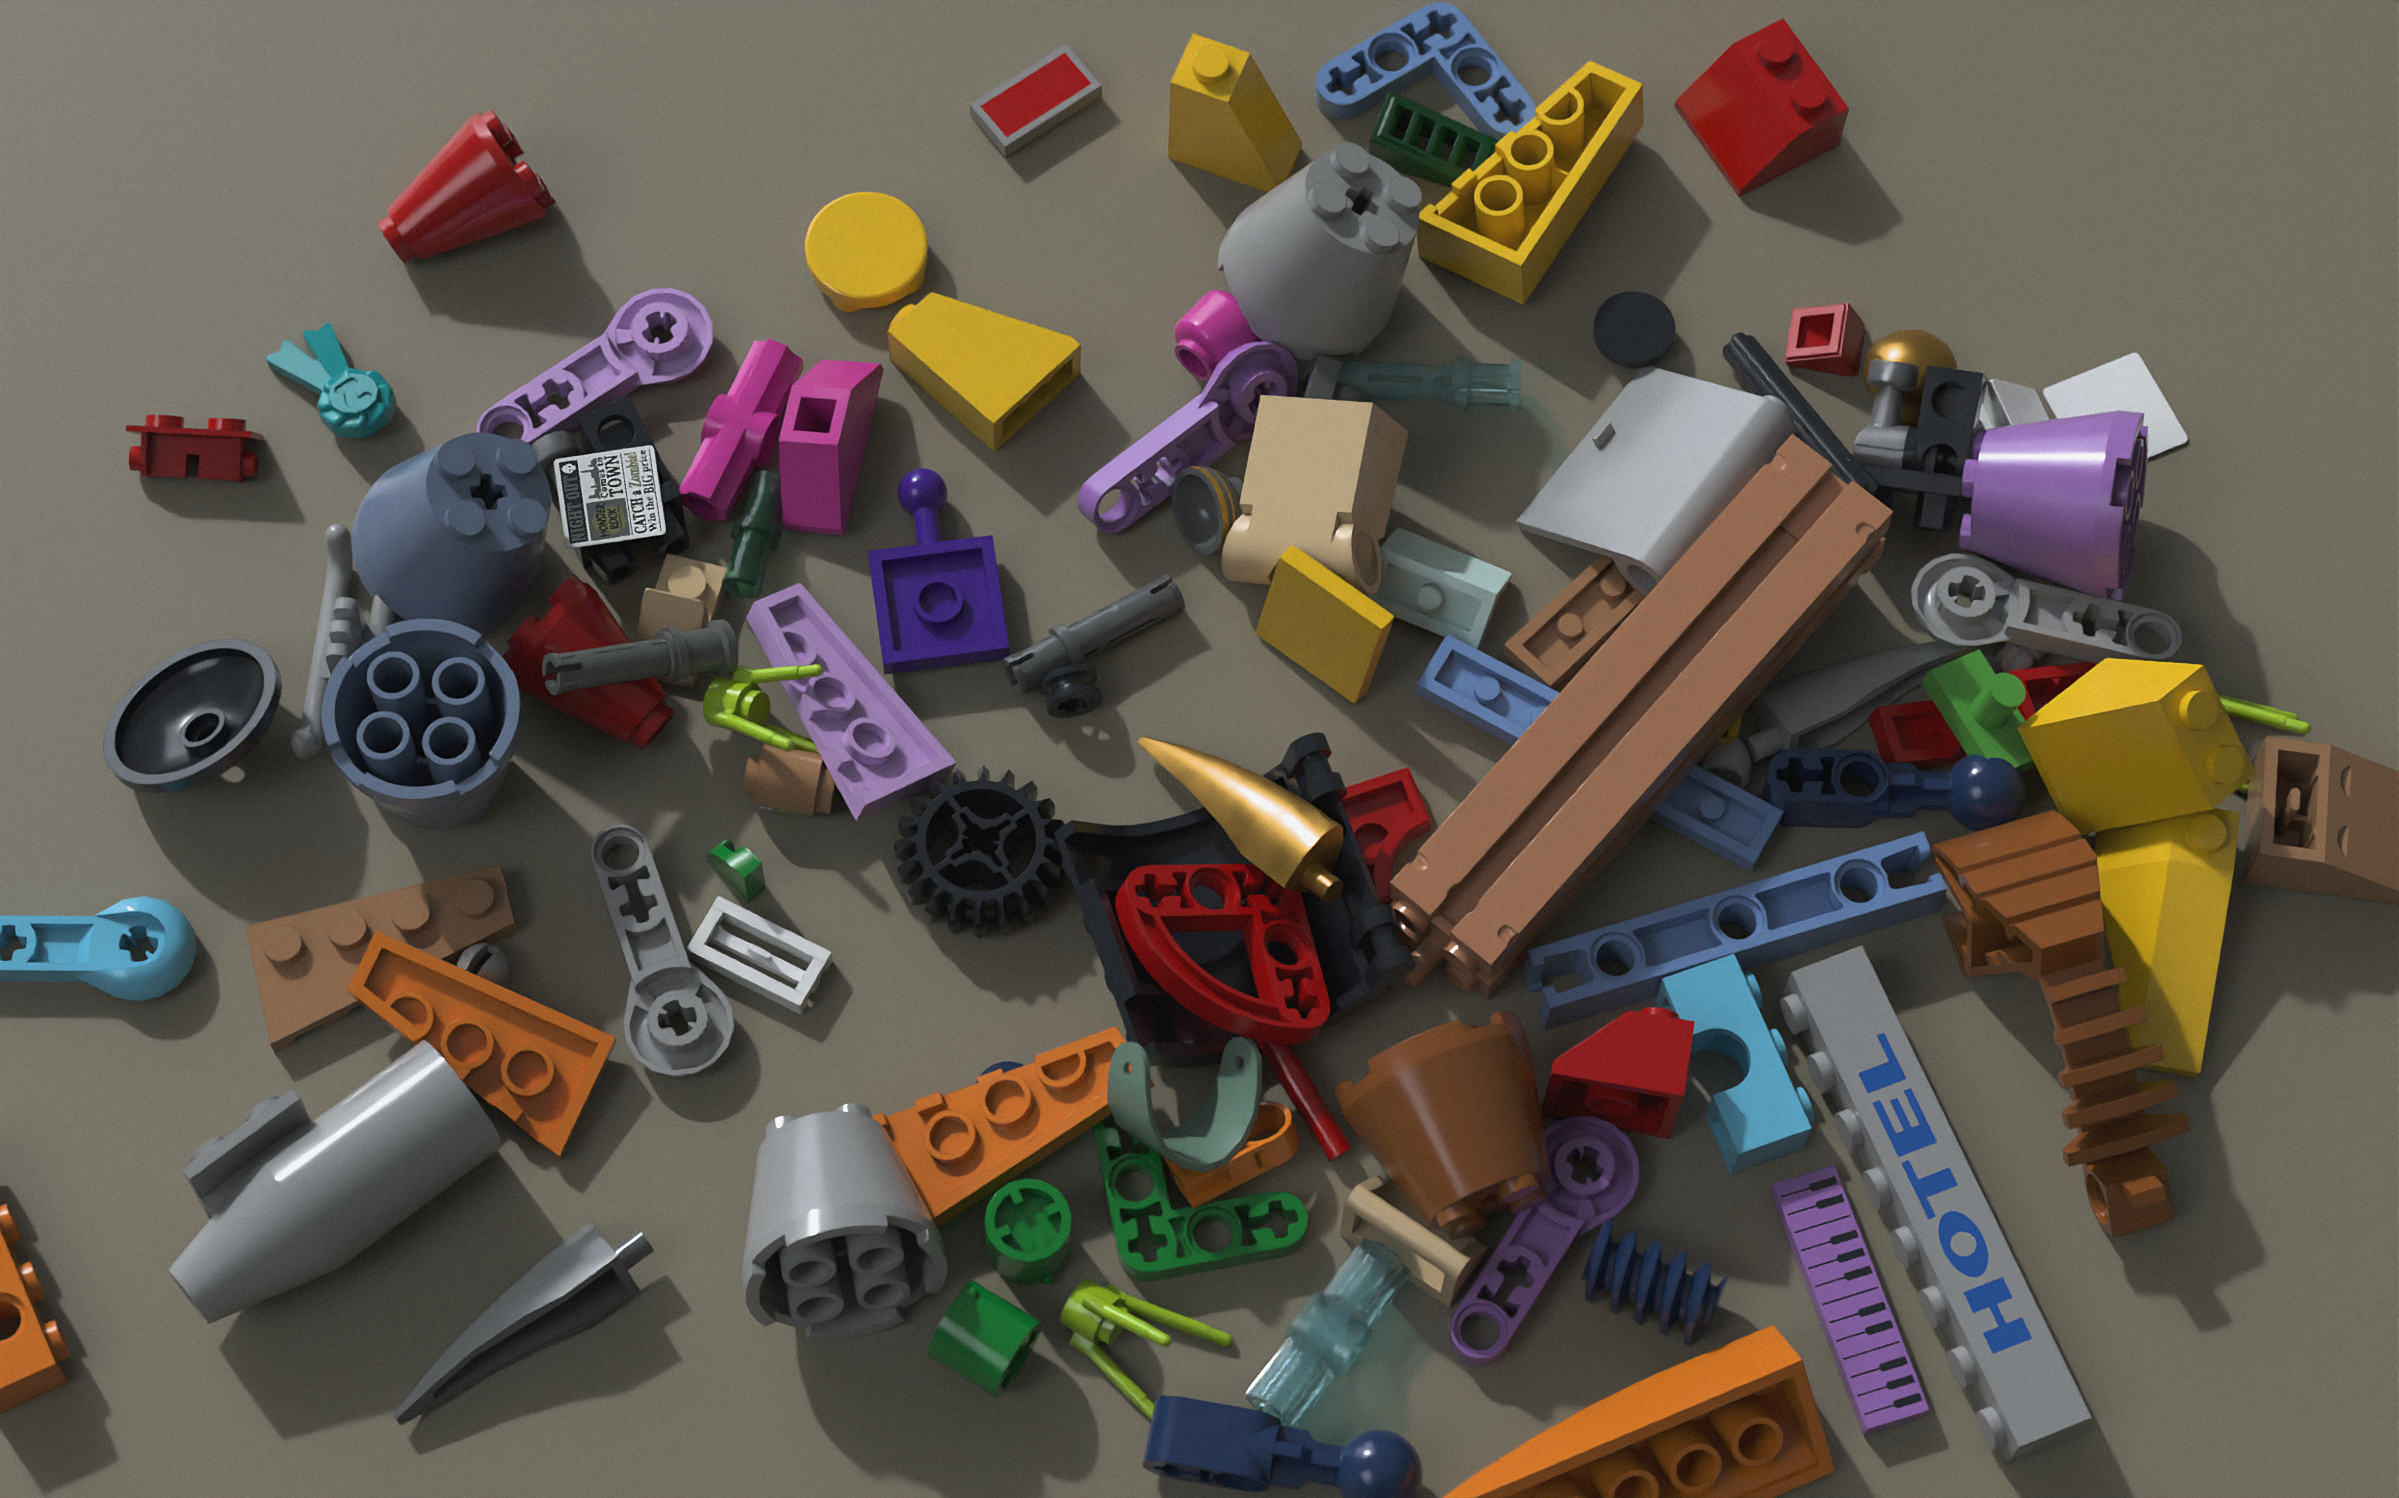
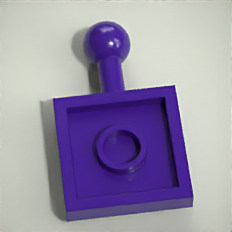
[868,468,1010,675]

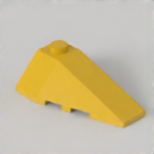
[2093,808,2240,1078]

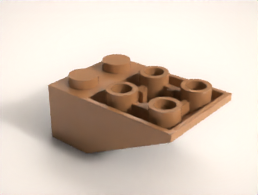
[2243,736,2399,904]

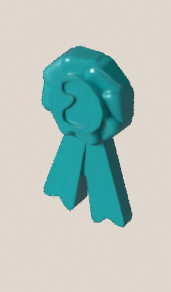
[265,322,396,438]

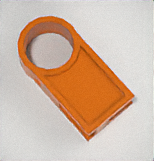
[1161,1101,1300,1209]

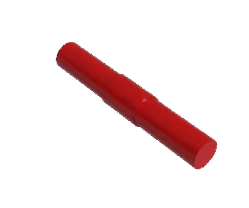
[1256,1040,1352,1162]

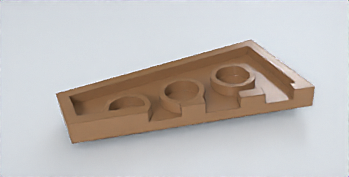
[246,864,518,1053]

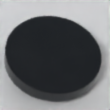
[1593,291,1675,368]

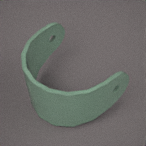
[1107,1036,1262,1173]

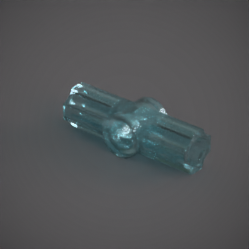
[1246,1238,1411,1428]

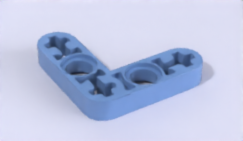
[1315,2,1536,141]

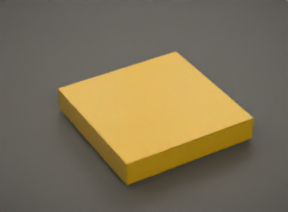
[1255,545,1394,704]

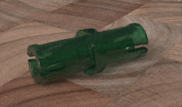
[722,471,782,598]

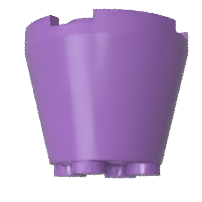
[1960,410,2148,601]

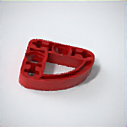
[1115,864,1330,1044]

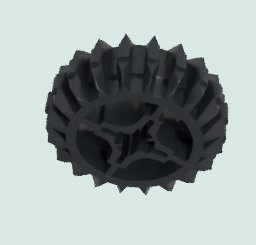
[894,765,1065,939]

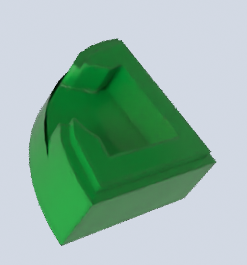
[705,839,765,903]

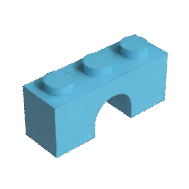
[1655,954,1815,1175]

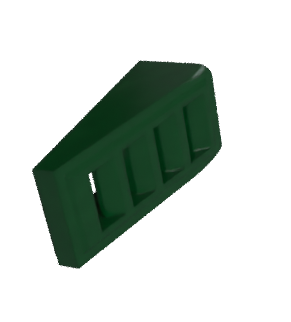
[1369,92,1499,188]

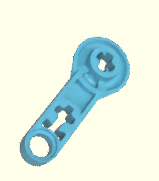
[0,896,197,1001]

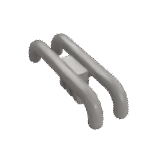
[290,524,396,760]

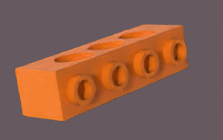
[0,1203,71,1414]

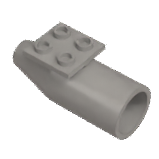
[168,1040,503,1324]

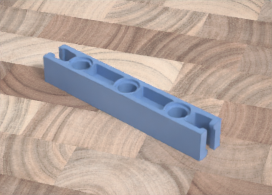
[1523,832,1947,1031]

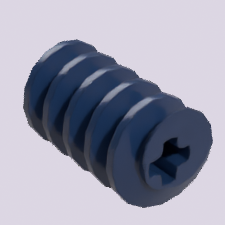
[1581,1219,1731,1347]

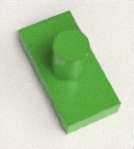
[1921,649,2036,772]

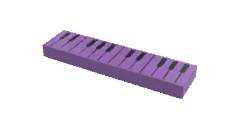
[1769,1165,1930,1436]

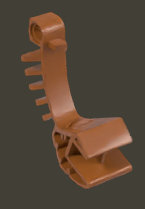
[1931,810,2190,1238]

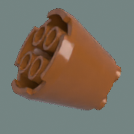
[1335,1011,1551,1240]

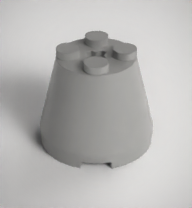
[1218,142,1422,361]
[742,1103,948,1340]

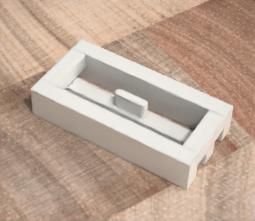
[686,896,833,1015]

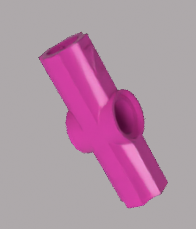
[679,339,804,523]

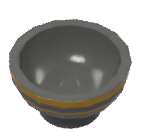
[1172,466,1243,556]

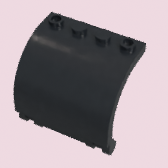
[1054,732,1416,1068]

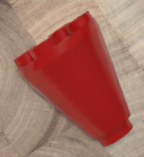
[377,109,556,264]
[502,574,676,750]

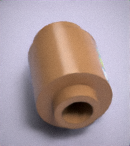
[742,744,836,818]

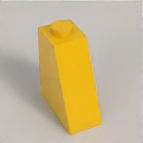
[1168,33,1302,193]
[888,292,1081,452]

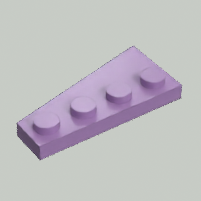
[746,583,957,821]

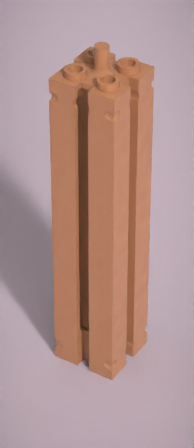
[1390,434,1893,1000]

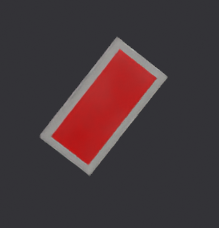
[970,43,1102,157]

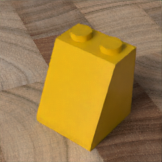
[2017,658,2256,835]

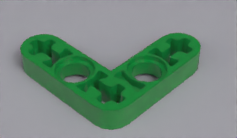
[1093,1114,1308,1282]

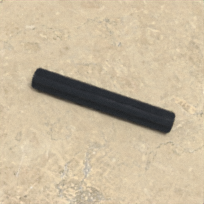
[1722,332,1878,497]

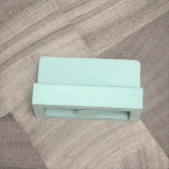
[1364,528,1512,649]

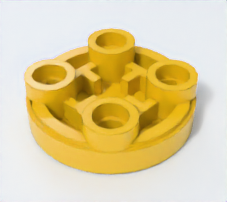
[805,192,928,313]

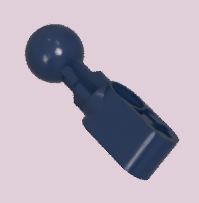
[1761,748,2027,832]
[1142,1396,1423,1498]

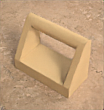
[1340,1175,1488,1308]

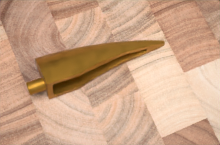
[1137,736,1343,903]

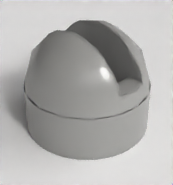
[457,943,511,988]

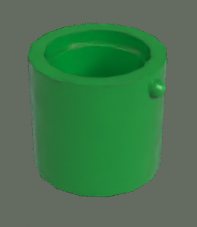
[984,1178,1072,1286]
[927,1281,1042,1397]

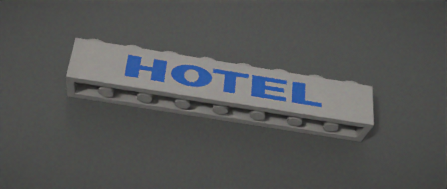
[1780,945,2092,1465]

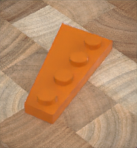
[347,931,617,1160]
[871,1026,1155,1228]

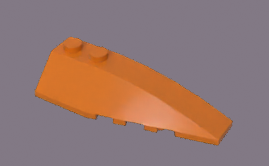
[1442,1325,1836,1498]

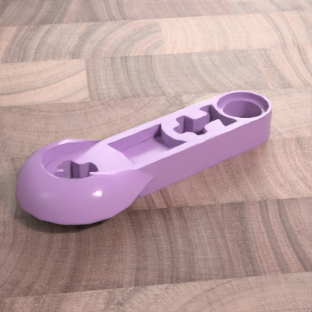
[477,288,713,445]

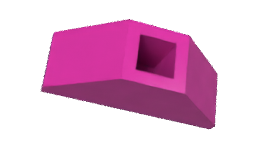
[779,359,884,535]

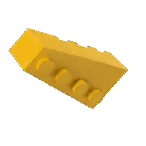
[1416,60,1644,305]

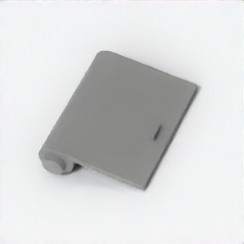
[1516,366,1797,596]

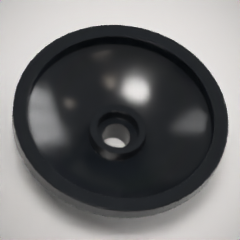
[103,639,282,793]

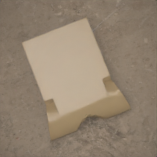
[1221,395,1409,595]

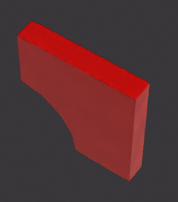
[1341,767,1432,905]

